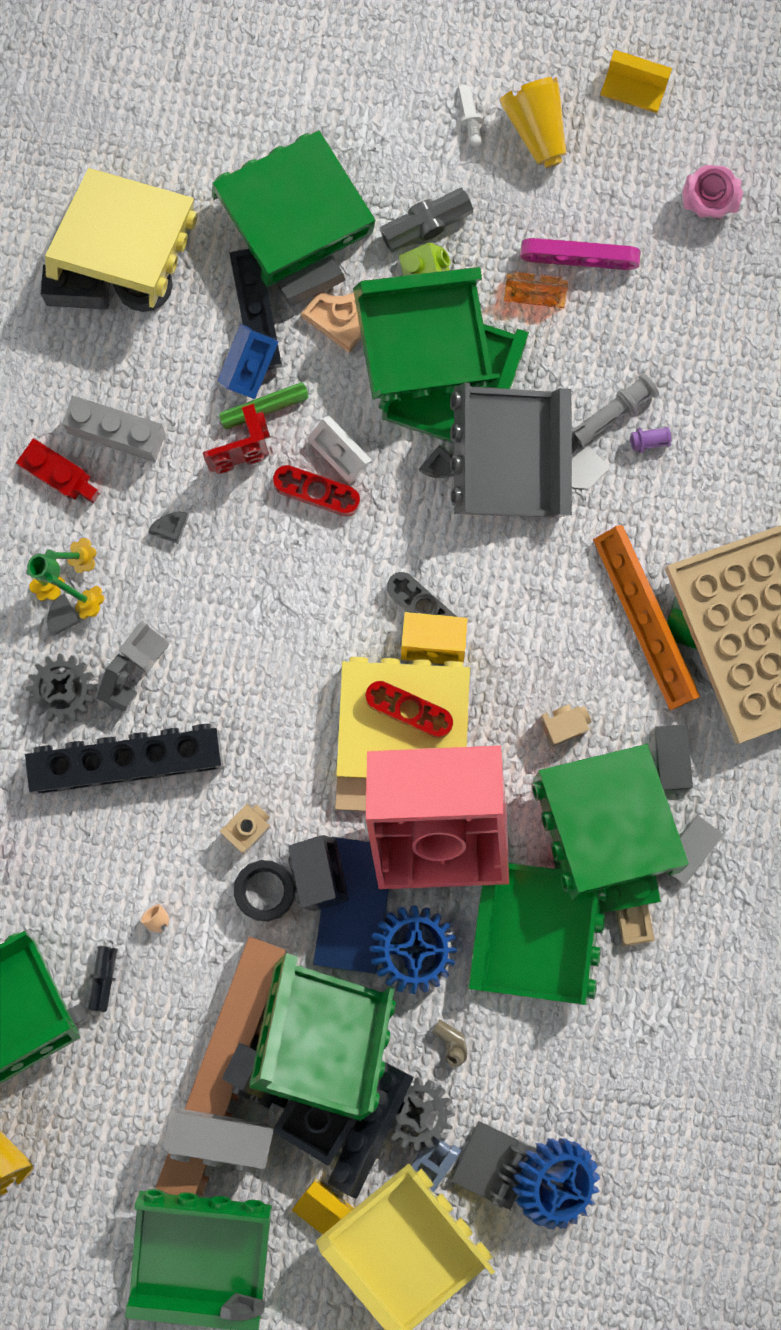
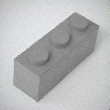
[62,395,166,462]
[163,1107,274,1173]

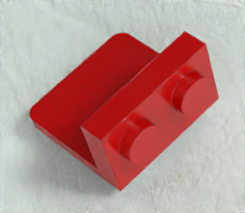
[202,403,271,474]

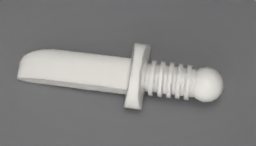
[458,85,483,147]

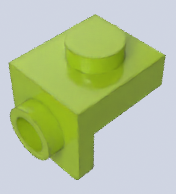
[398,242,451,276]

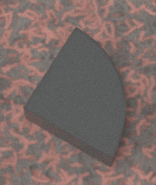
[419,445,453,478]
[148,511,189,544]
[47,593,80,637]
[220,1293,265,1320]

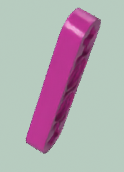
[520,238,641,270]

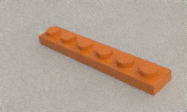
[593,525,701,711]

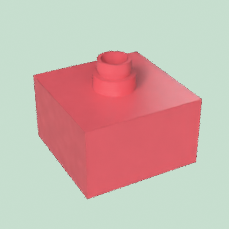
[366,745,509,889]

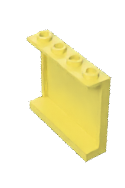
[45,168,198,308]
[336,657,470,779]
[316,1164,495,1330]

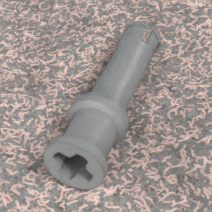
[572,373,659,447]

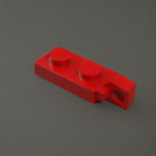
[16,438,100,504]

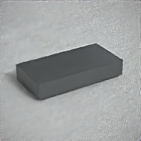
[277,255,346,306]
[654,724,693,790]

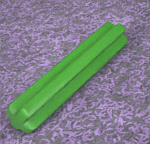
[219,382,309,429]

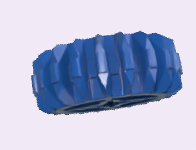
[369,905,457,994]
[512,1137,601,1230]

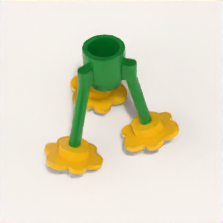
[26,538,105,620]

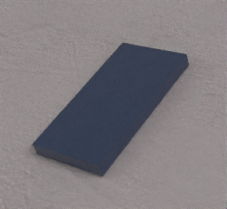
[313,837,389,974]

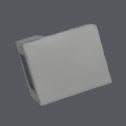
[119,621,169,673]

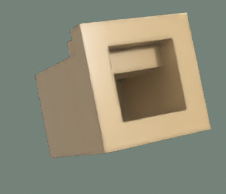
[539,704,592,747]
[220,804,271,855]

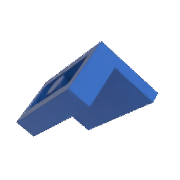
[217,323,279,399]

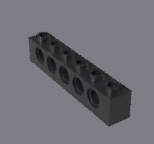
[25,724,224,795]

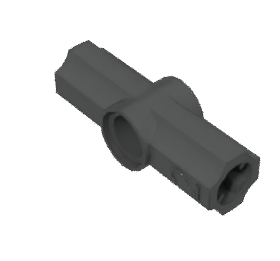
[380,187,474,253]

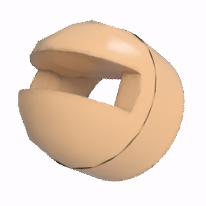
[141,904,170,933]

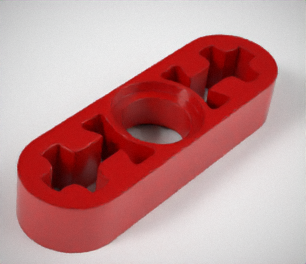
[273,465,360,517]
[365,681,453,738]

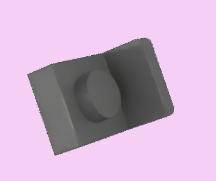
[96,654,137,711]

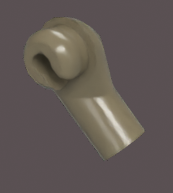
[431,1019,468,1067]

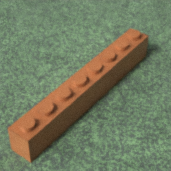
[155,936,287,1196]

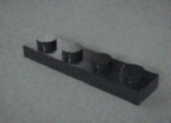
[229,249,282,370]
[327,1062,414,1199]

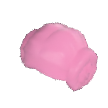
[683,165,743,219]

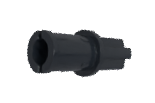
[88,946,118,1012]

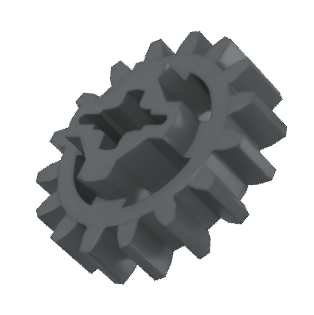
[26,653,97,724]
[389,1077,455,1152]

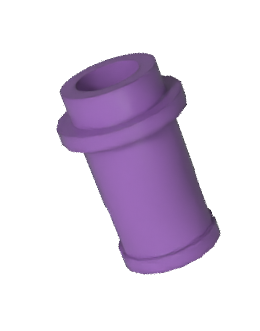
[630,427,672,453]

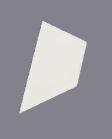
[572,444,610,489]

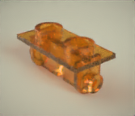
[504,271,568,308]

